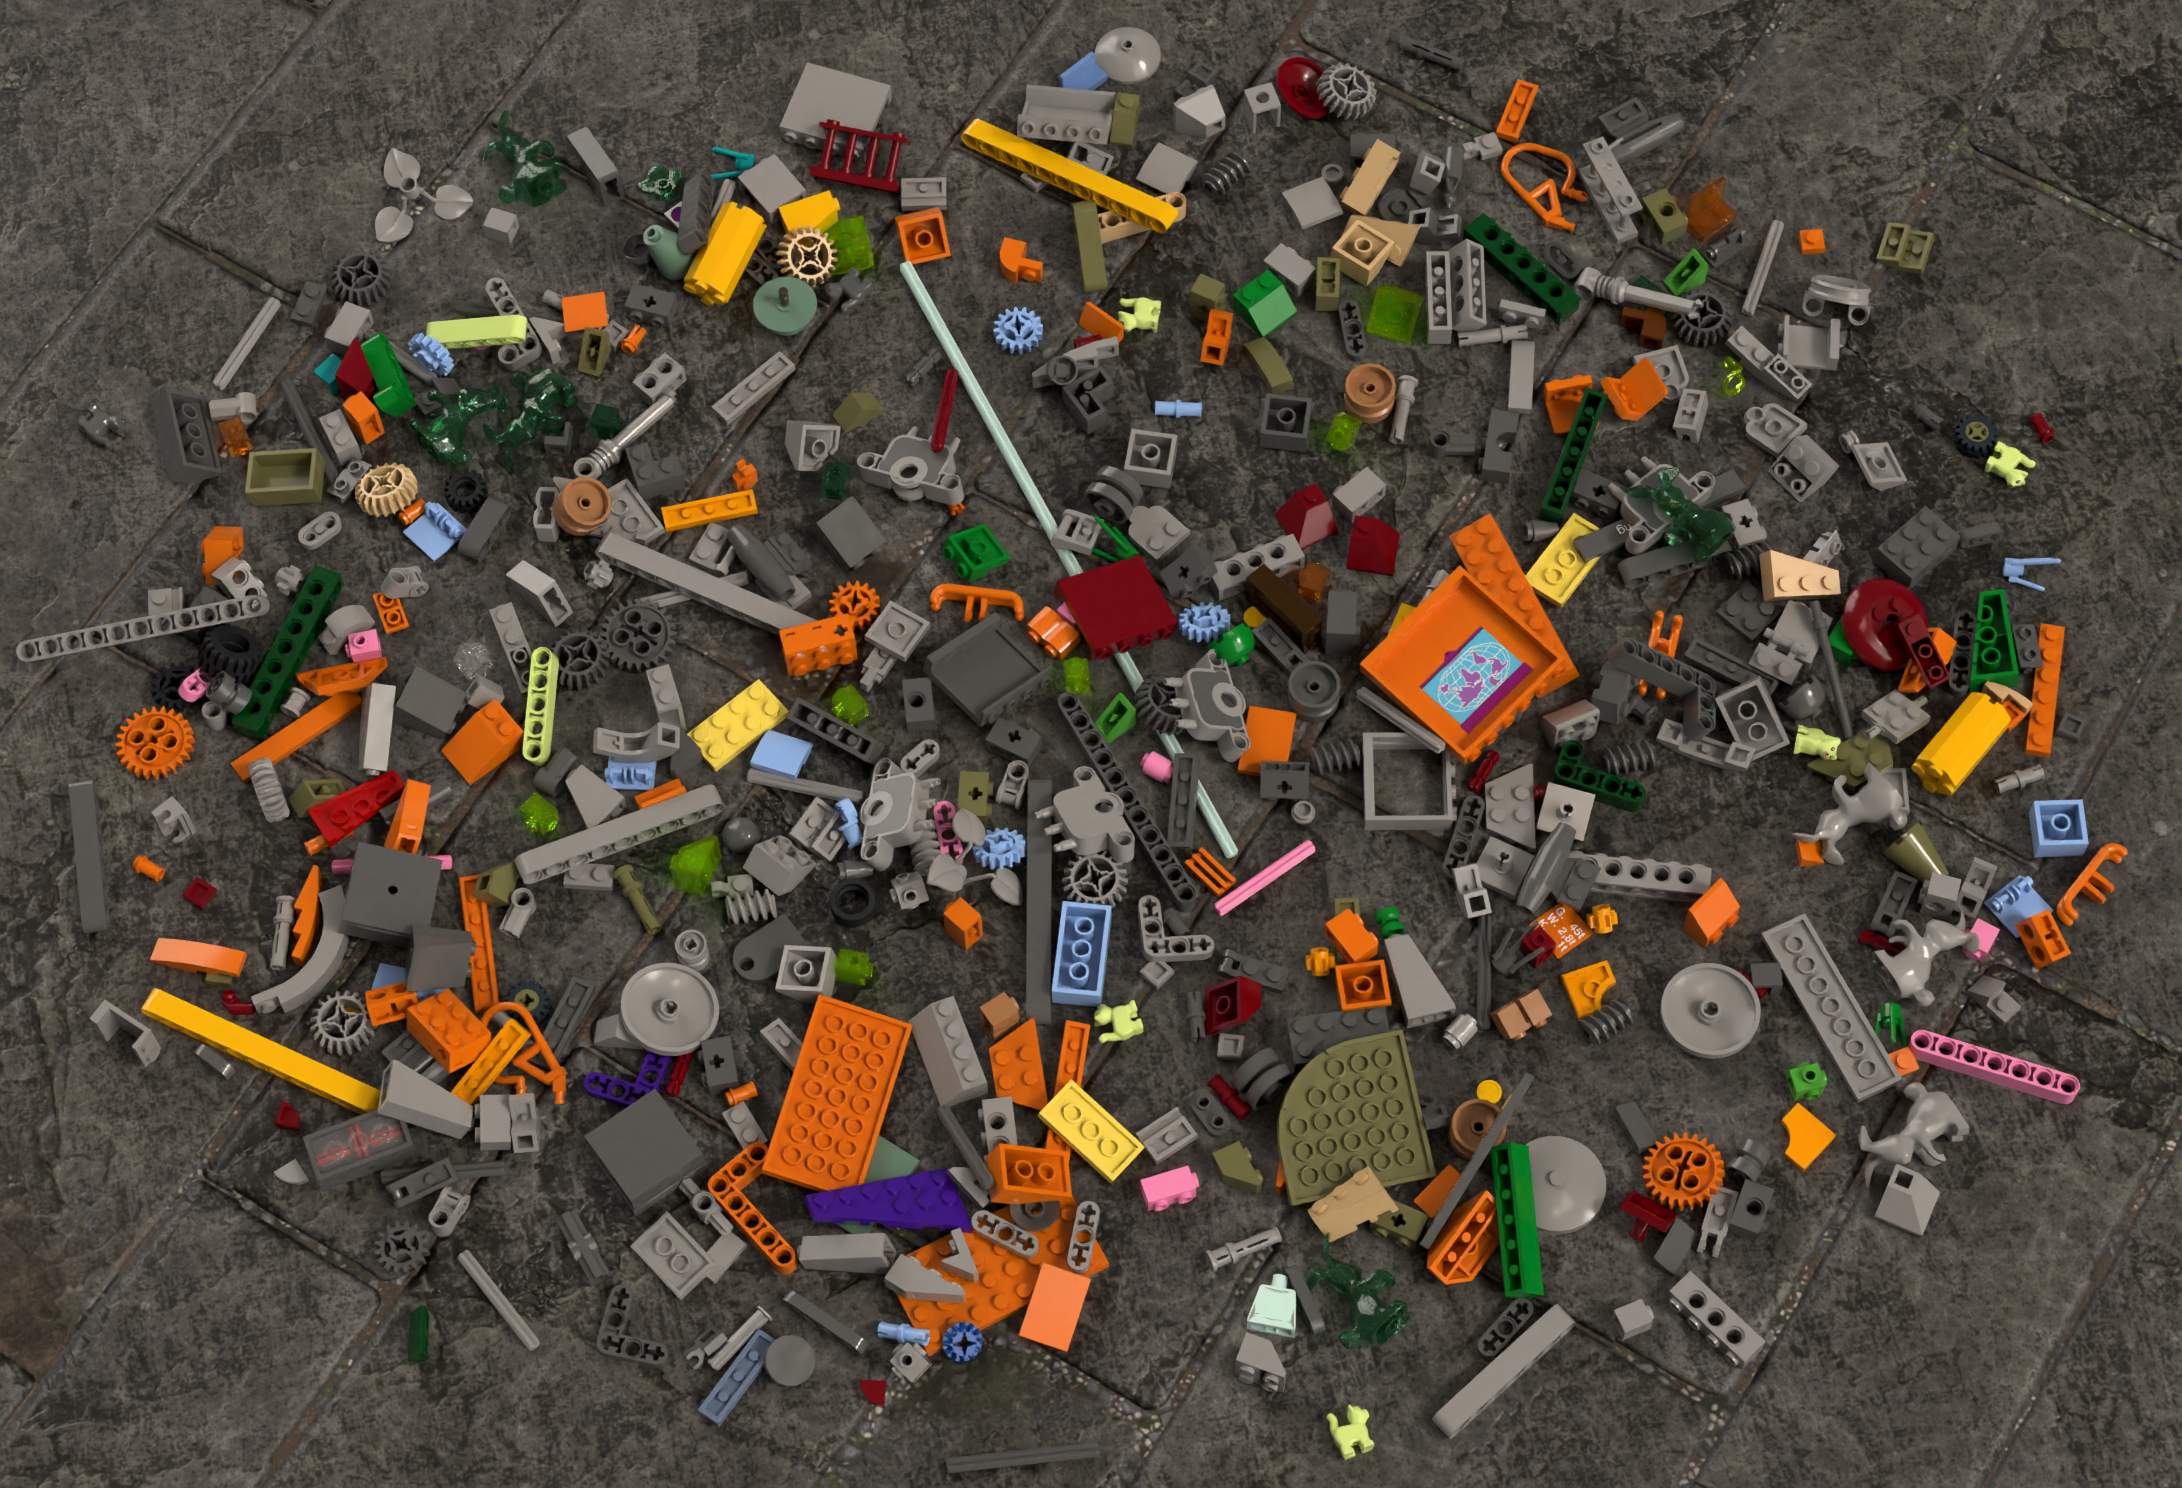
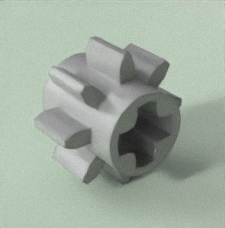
[584,559,613,589]
[275,565,305,596]

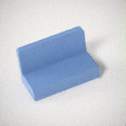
[1059,52,1108,90]

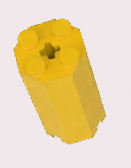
[683,202,767,306]
[1911,692,2011,795]

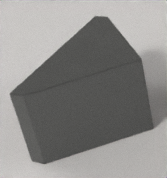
[670,726,704,780]

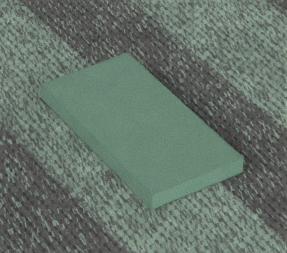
[832,1135,920,1234]

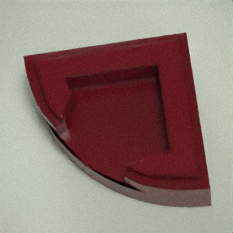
[274,1101,301,1132]
[860,1380,886,1408]

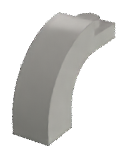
[593,722,680,763]

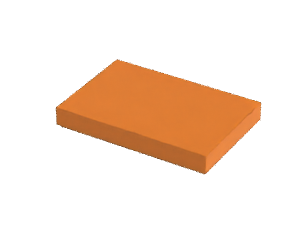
[1238,706,1297,777]
[1018,1263,1091,1353]

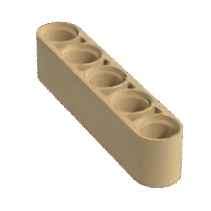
[1098,192,1186,244]

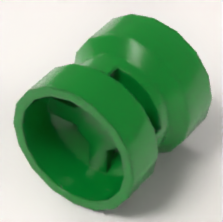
[1374,907,1405,939]

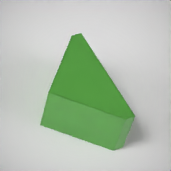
[1664,249,1709,297]
[1094,693,1136,743]

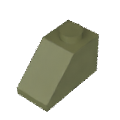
[1110,92,1140,147]
[289,779,346,818]

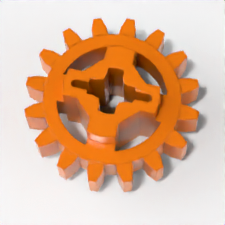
[829,581,881,631]

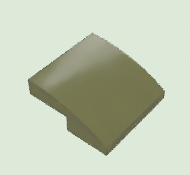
[1876,222,1934,275]

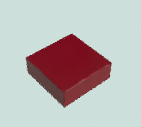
[182,877,218,910]

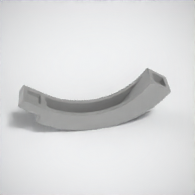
[251,885,350,1014]

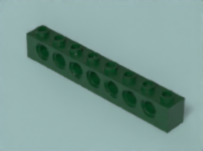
[231,565,344,742]

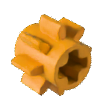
[1586,904,1618,933]
[1305,947,1335,976]

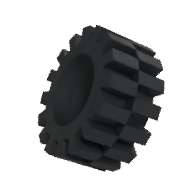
[444,468,488,514]

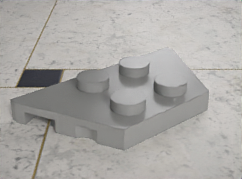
[1485,764,1536,852]

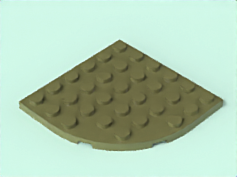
[1277,1029,1436,1207]

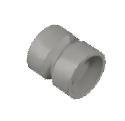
[675,930,710,972]

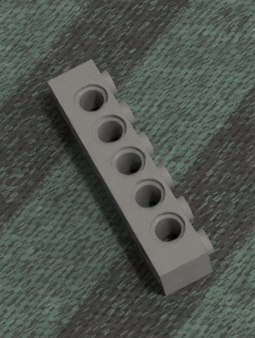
[1568,851,1712,903]

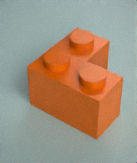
[201,526,244,585]

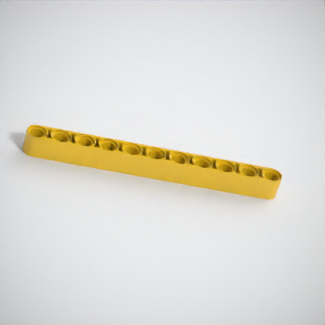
[961,119,1178,233]
[141,988,381,1115]

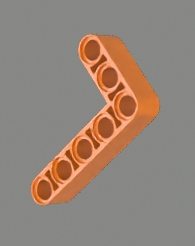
[708,1142,797,1275]

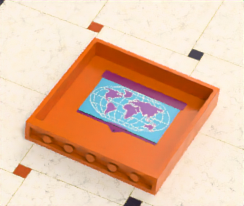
[1360,566,1565,766]

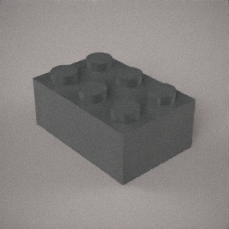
[1873,506,1960,589]

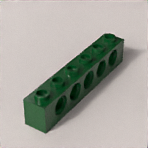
[1463,213,1580,325]
[1538,387,1608,526]

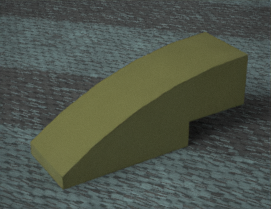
[1243,337,1293,394]

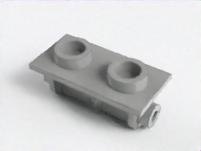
[1802,530,1842,567]

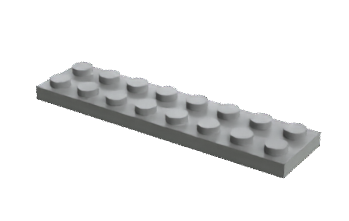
[1761,913,1902,1103]

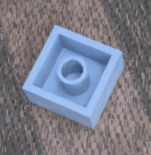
[2029,799,2089,857]

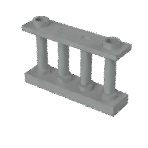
[1578,137,1643,244]

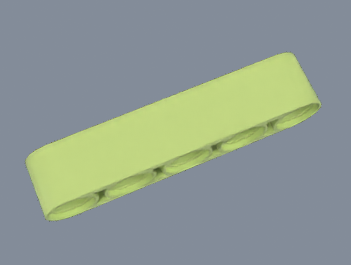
[426,315,527,349]
[522,647,559,766]

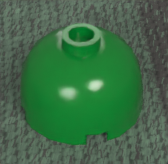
[1206,622,1255,666]

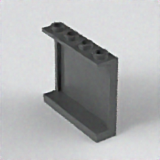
[923,612,1053,727]

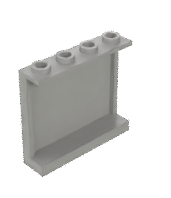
[779,62,892,162]
[1017,85,1116,145]

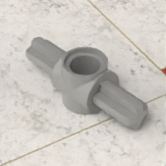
[679,1178,733,1236]

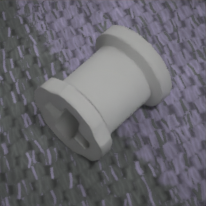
[280,687,310,719]

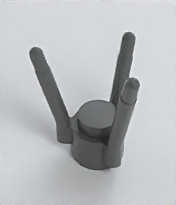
[1492,921,1545,974]

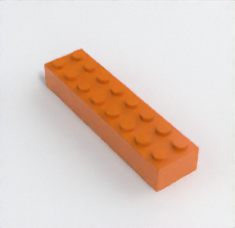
[1449,513,1580,699]

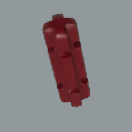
[1467,749,1499,793]
[1858,930,1906,956]
[665,1052,692,1097]

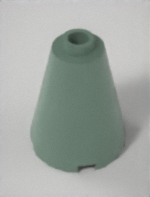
[643,225,699,280]

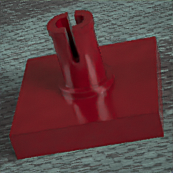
[1620,1190,1678,1242]

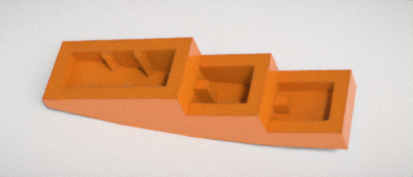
[291,865,323,967]
[150,938,247,978]

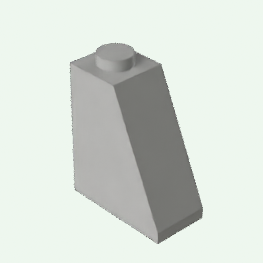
[506,560,573,627]
[565,764,627,829]

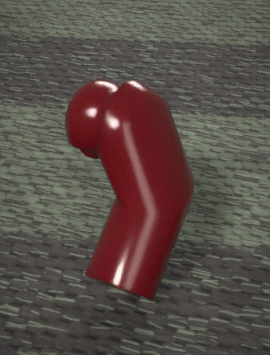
[222,989,255,1015]

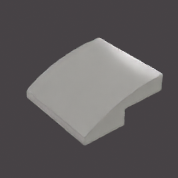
[1136,143,1198,194]
[1281,177,1343,230]
[788,796,846,862]

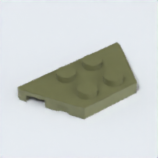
[1807,726,1893,792]

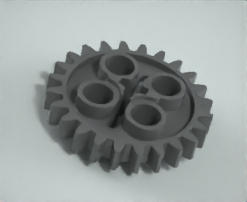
[600,598,678,673]

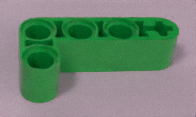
[360,331,416,418]

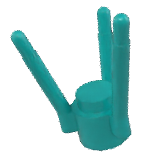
[711,147,755,179]

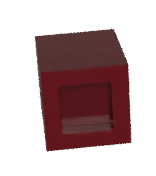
[1519,926,1556,969]

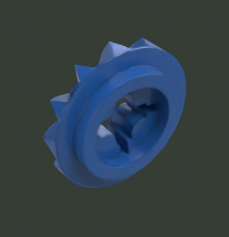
[943,1322,984,1363]

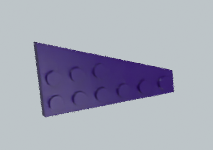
[805,1168,973,1233]

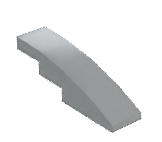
[1032,336,1119,389]
[1508,340,1535,414]

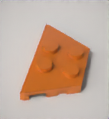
[295,657,388,696]
[989,1018,1048,1111]

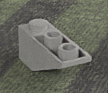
[884,1254,966,1304]

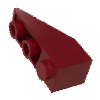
[1893,613,1951,689]

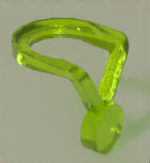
[1722,356,1746,396]

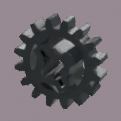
[150,662,202,712]

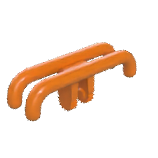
[930,583,1024,622]
[1637,610,1683,700]
[2056,843,2128,926]

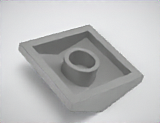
[1850,442,1907,491]

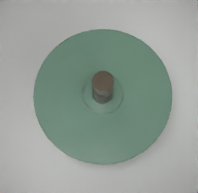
[753,277,817,336]

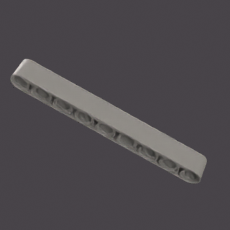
[514,785,725,884]

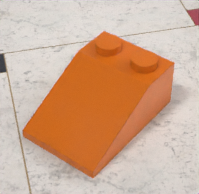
[441,699,524,786]
[986,1143,1072,1205]

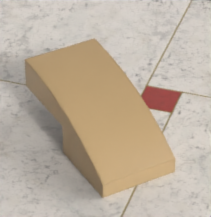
[1981,681,2033,717]

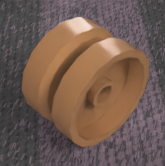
[1344,363,1396,424]
[553,477,612,536]
[1447,1099,1507,1160]

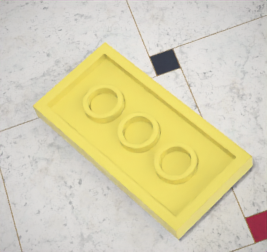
[1526,513,1601,608]
[687,679,789,772]
[1037,1079,1145,1184]

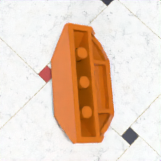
[1427,1190,1500,1285]

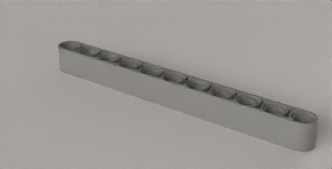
[595,532,835,636]
[16,595,270,662]

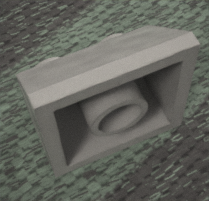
[775,945,839,1004]

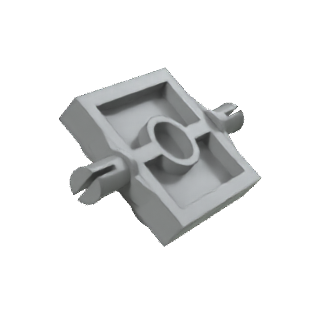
[1861,689,1931,744]

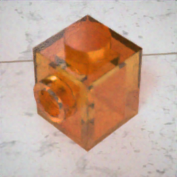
[218,416,253,457]
[1297,562,1331,603]

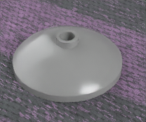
[1095,27,1161,85]

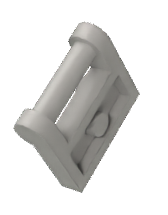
[1050,509,1104,556]
[689,522,736,577]

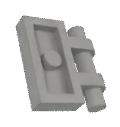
[1748,628,1810,685]

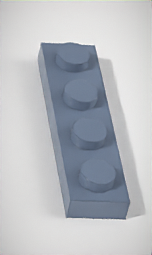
[698,1329,775,1427]

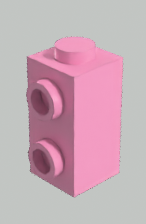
[1140,1166,1199,1211]

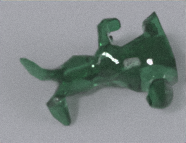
[483,109,567,207]
[483,366,579,475]
[409,380,508,466]
[1626,467,1736,566]
[1307,1233,1411,1350]

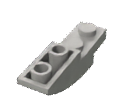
[1725,326,1812,401]
[489,602,544,694]

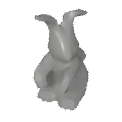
[1791,763,1907,866]
[1871,909,1980,1007]
[1859,1082,1969,1188]

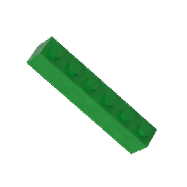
[1491,1142,1544,1299]

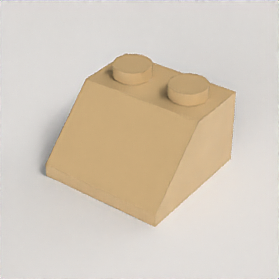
[1330,219,1395,287]

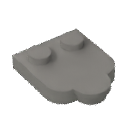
[1633,345,1689,405]
[1744,403,1807,459]
[1128,506,1190,564]

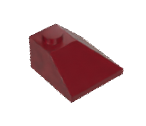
[335,338,378,401]
[1275,483,1338,550]
[1346,515,1400,577]
[1205,975,1261,1036]

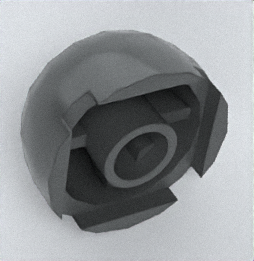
[1777,674,1825,720]

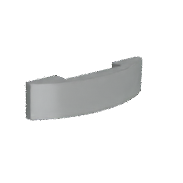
[1656,718,1756,771]

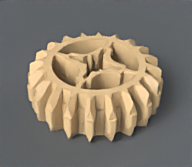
[776,226,838,287]
[354,462,418,517]

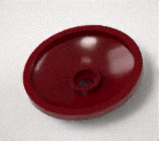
[1276,57,1329,119]

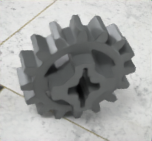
[374,1221,430,1276]

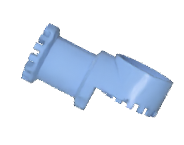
[835,798,863,850]

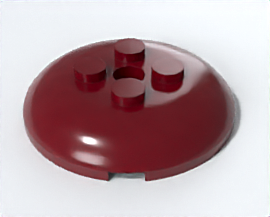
[1841,578,1929,671]

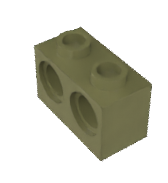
[1315,257,1340,312]

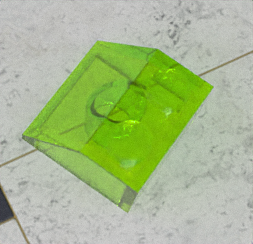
[825,215,874,276]
[1366,283,1426,344]
[669,835,722,898]

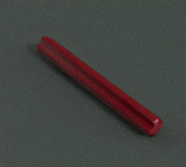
[930,369,958,452]

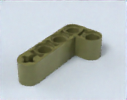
[1071,200,1107,293]

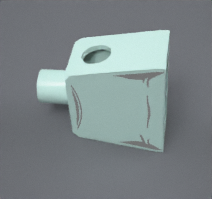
[1247,1274,1296,1338]

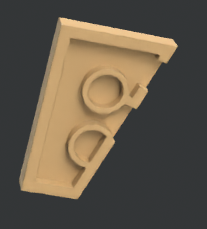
[1342,215,1421,267]

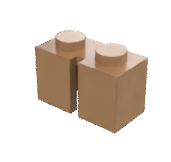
[1490,989,1552,1041]
[979,992,1021,1044]

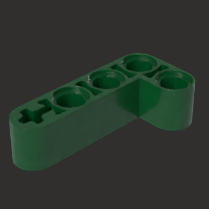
[1553,740,1646,813]

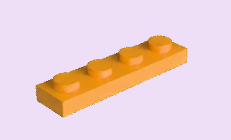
[661,489,758,532]
[450,1018,531,1106]

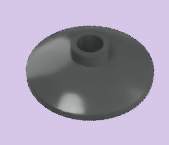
[1010,1201,1060,1231]

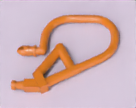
[1501,143,1589,232]
[480,1002,567,1104]

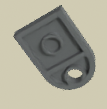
[733,913,809,984]

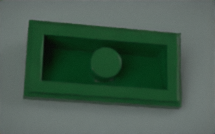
[408,1305,430,1362]

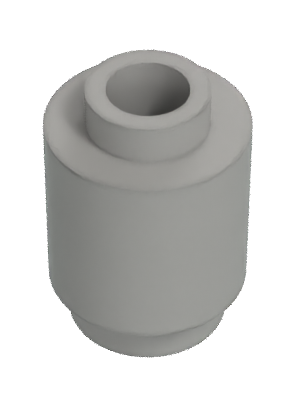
[1442,1014,1478,1051]

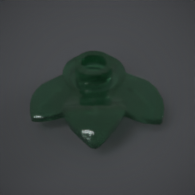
[638,165,682,199]

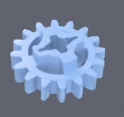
[993,307,1043,355]
[408,333,454,377]
[1179,602,1231,642]
[973,828,1026,870]

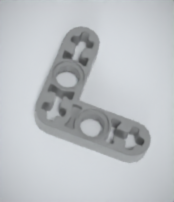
[1137,895,1214,963]

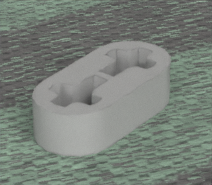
[900,739,940,777]

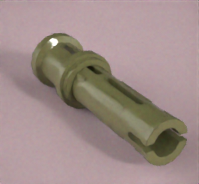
[612,864,662,935]

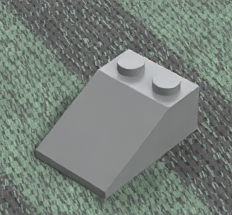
[1715,676,1790,761]

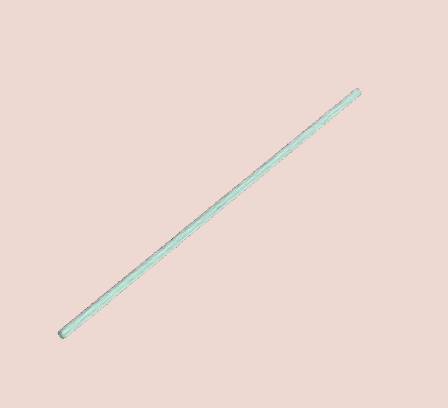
[900,261,1238,858]

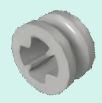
[1839,430,1860,454]

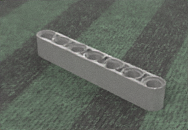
[1432,1304,1576,1439]

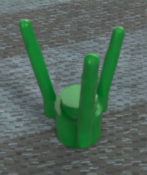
[1092,516,1139,563]
[1874,1003,1908,1048]

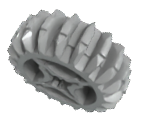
[1317,62,1377,120]
[248,757,290,823]
[1062,850,1128,909]
[310,990,377,1056]

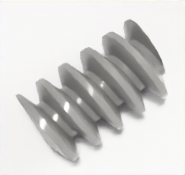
[909,824,941,876]
[725,889,778,925]

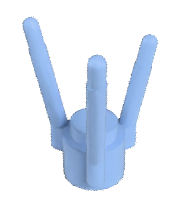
[2003,558,2061,591]

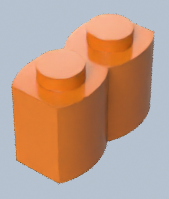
[1026,606,1081,660]

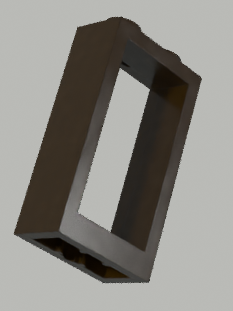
[1246,563,1322,654]

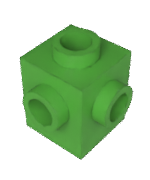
[1786,1062,1827,1101]

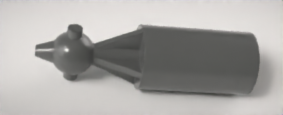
[1441,146,1464,210]

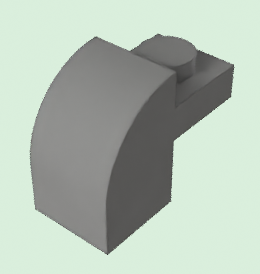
[318,605,375,655]
[1953,857,1998,919]
[1452,863,1492,919]
[509,1093,540,1153]

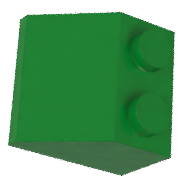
[1233,270,1297,337]

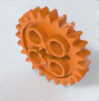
[115,706,195,780]
[1642,1132,1725,1211]

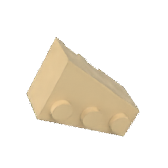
[1339,139,1401,216]
[1759,550,1841,601]
[1307,1166,1399,1242]

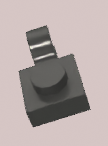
[682,1325,728,1370]

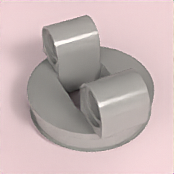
[1803,275,1872,325]

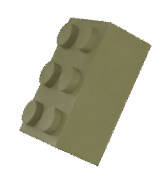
[245,448,325,506]

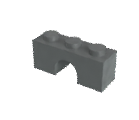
[1477,409,1519,484]

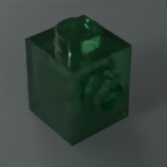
[589,404,623,440]
[821,462,851,501]

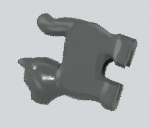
[825,266,873,313]
[76,403,126,448]

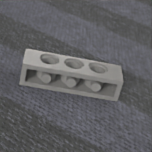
[1448,239,1487,333]
[1425,251,1452,344]
[1209,534,1305,601]
[978,1096,1018,1194]
[1667,1271,1766,1370]

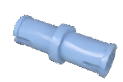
[1155,400,1202,418]
[877,1321,930,1346]

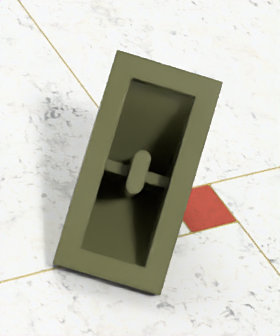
[577,327,612,377]
[833,392,884,434]

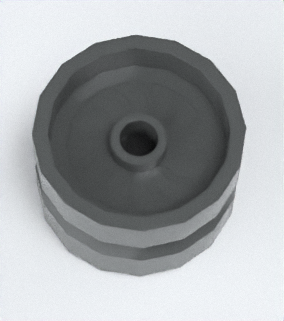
[1083,466,1143,524]
[1287,661,1341,722]
[1231,1047,1295,1111]

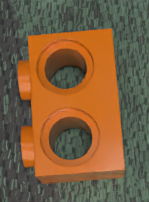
[342,391,385,446]
[2015,909,2071,970]
[365,981,420,1026]

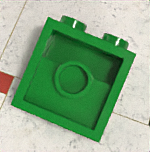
[943,523,1010,583]

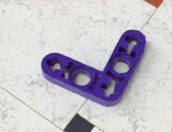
[584,1051,671,1108]

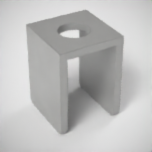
[1243,82,1281,134]

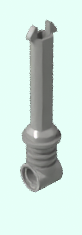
[1573,267,1703,319]
[573,391,677,480]

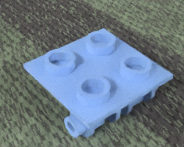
[403,502,467,561]
[605,756,657,791]
[1984,875,2053,939]

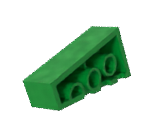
[1970,589,2019,692]

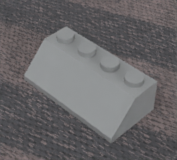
[908,996,988,1107]

